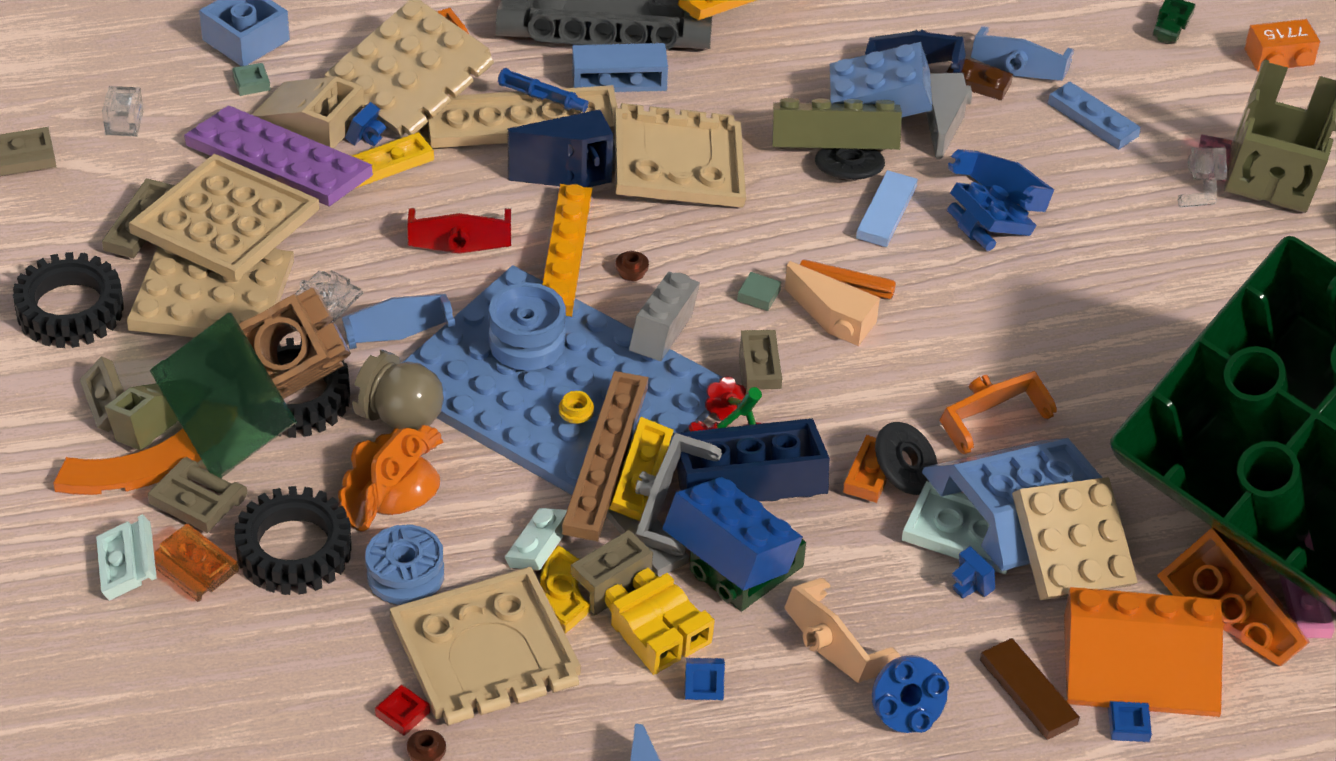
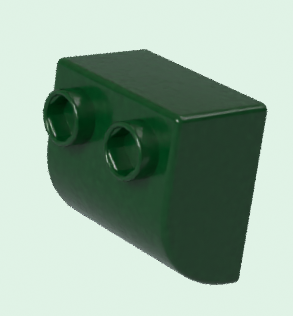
[1110,236,1336,612]

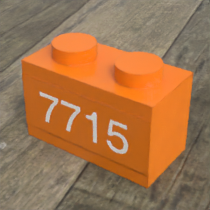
[1244,19,1320,71]

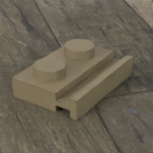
[0,127,56,176]

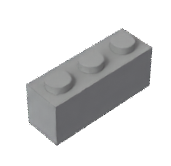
[629,271,700,361]

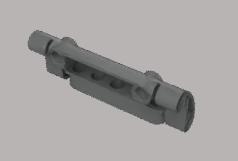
[496,0,712,49]

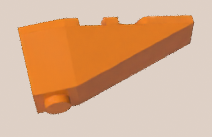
[1157,527,1310,666]

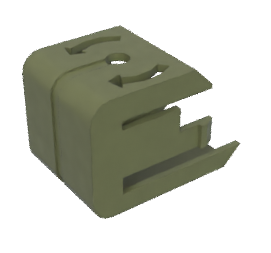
[1224,60,1336,213]

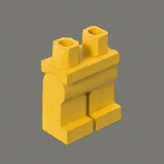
[605,568,715,675]

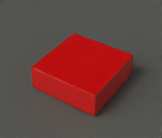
[375,684,430,736]

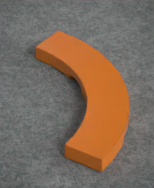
[53,400,240,495]

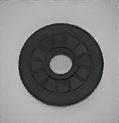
[815,148,885,180]
[875,422,938,495]

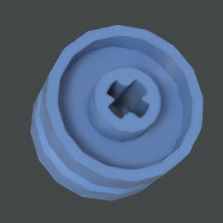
[489,282,566,371]

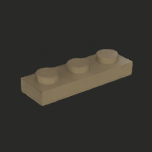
[102,178,175,259]

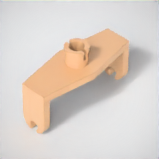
[784,578,900,683]

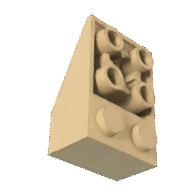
[252,76,364,149]

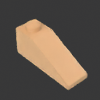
[785,261,880,346]

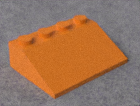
[1064,587,1223,717]

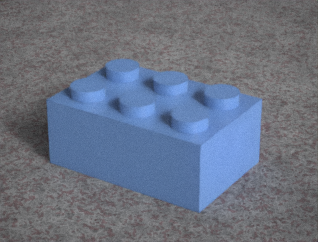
[830,42,932,117]

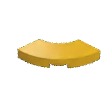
[540,545,590,634]

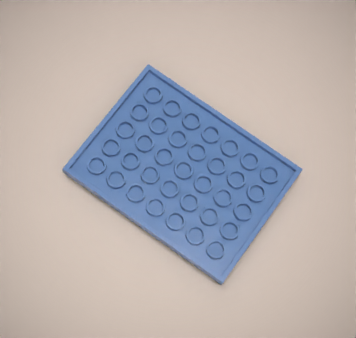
[402,265,722,495]

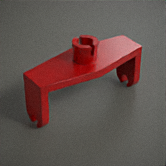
[407,208,511,253]

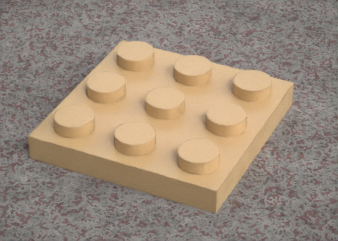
[1012,477,1138,601]

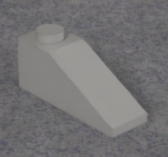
[926,73,972,159]

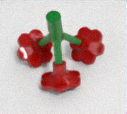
[688,376,762,431]

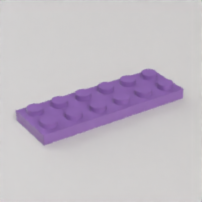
[184,105,373,207]

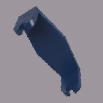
[865,29,966,73]

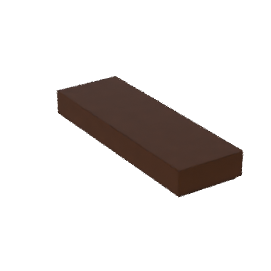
[980,638,1080,740]

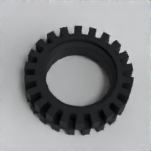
[13,252,124,348]
[239,338,350,438]
[234,486,352,595]

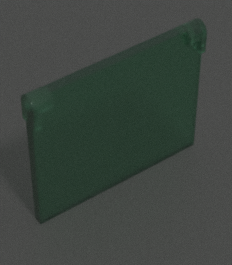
[150,312,297,478]

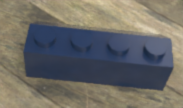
[673,418,830,501]

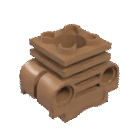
[219,287,351,404]

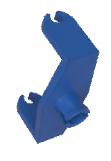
[948,149,1054,212]

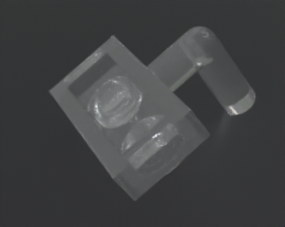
[1178,147,1227,208]

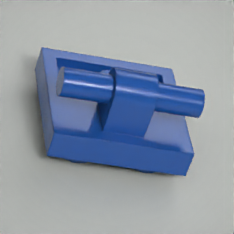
[947,182,1037,251]

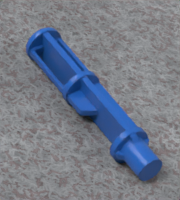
[498,68,589,113]

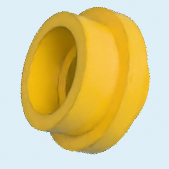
[559,391,594,424]

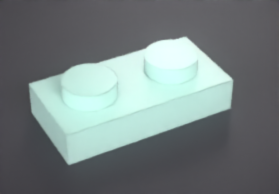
[505,508,567,570]

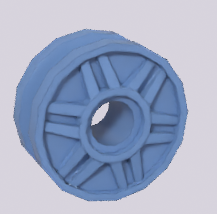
[365,525,444,605]

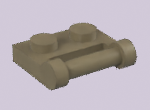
[148,457,247,533]

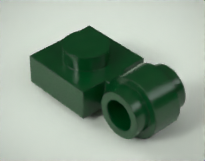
[1153,0,1196,44]

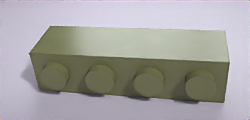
[772,98,902,150]

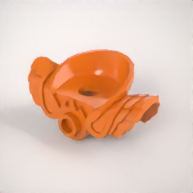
[338,425,444,532]

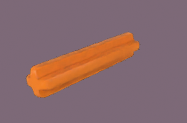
[800,259,896,299]

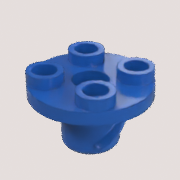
[872,655,949,733]

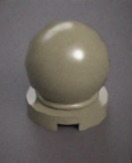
[352,349,444,431]

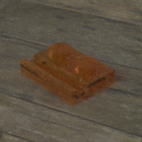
[154,523,239,602]

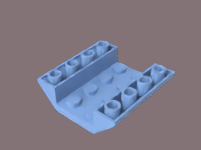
[922,438,1102,571]

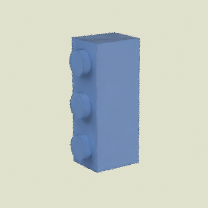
[572,43,668,92]

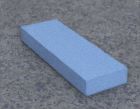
[856,170,918,247]

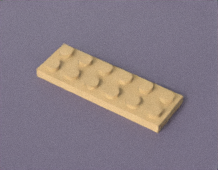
[427,85,618,148]

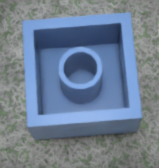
[199,0,290,66]

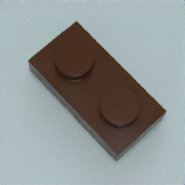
[946,59,1013,101]

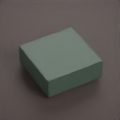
[232,63,271,96]
[737,272,782,311]

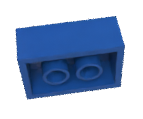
[662,477,803,591]

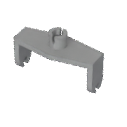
[635,433,722,556]

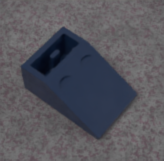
[508,109,613,188]

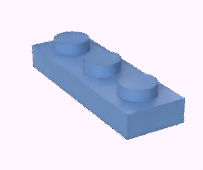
[1048,81,1141,150]

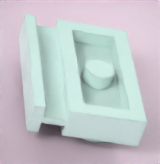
[96,514,157,600]

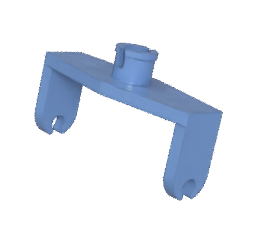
[971,26,1074,81]
[342,294,455,350]

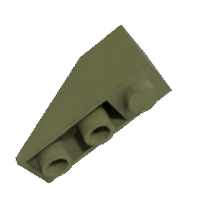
[105,378,214,451]

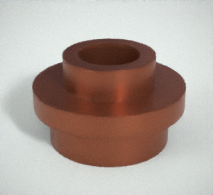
[615,251,649,281]
[406,730,446,761]

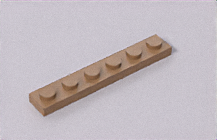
[562,371,649,541]

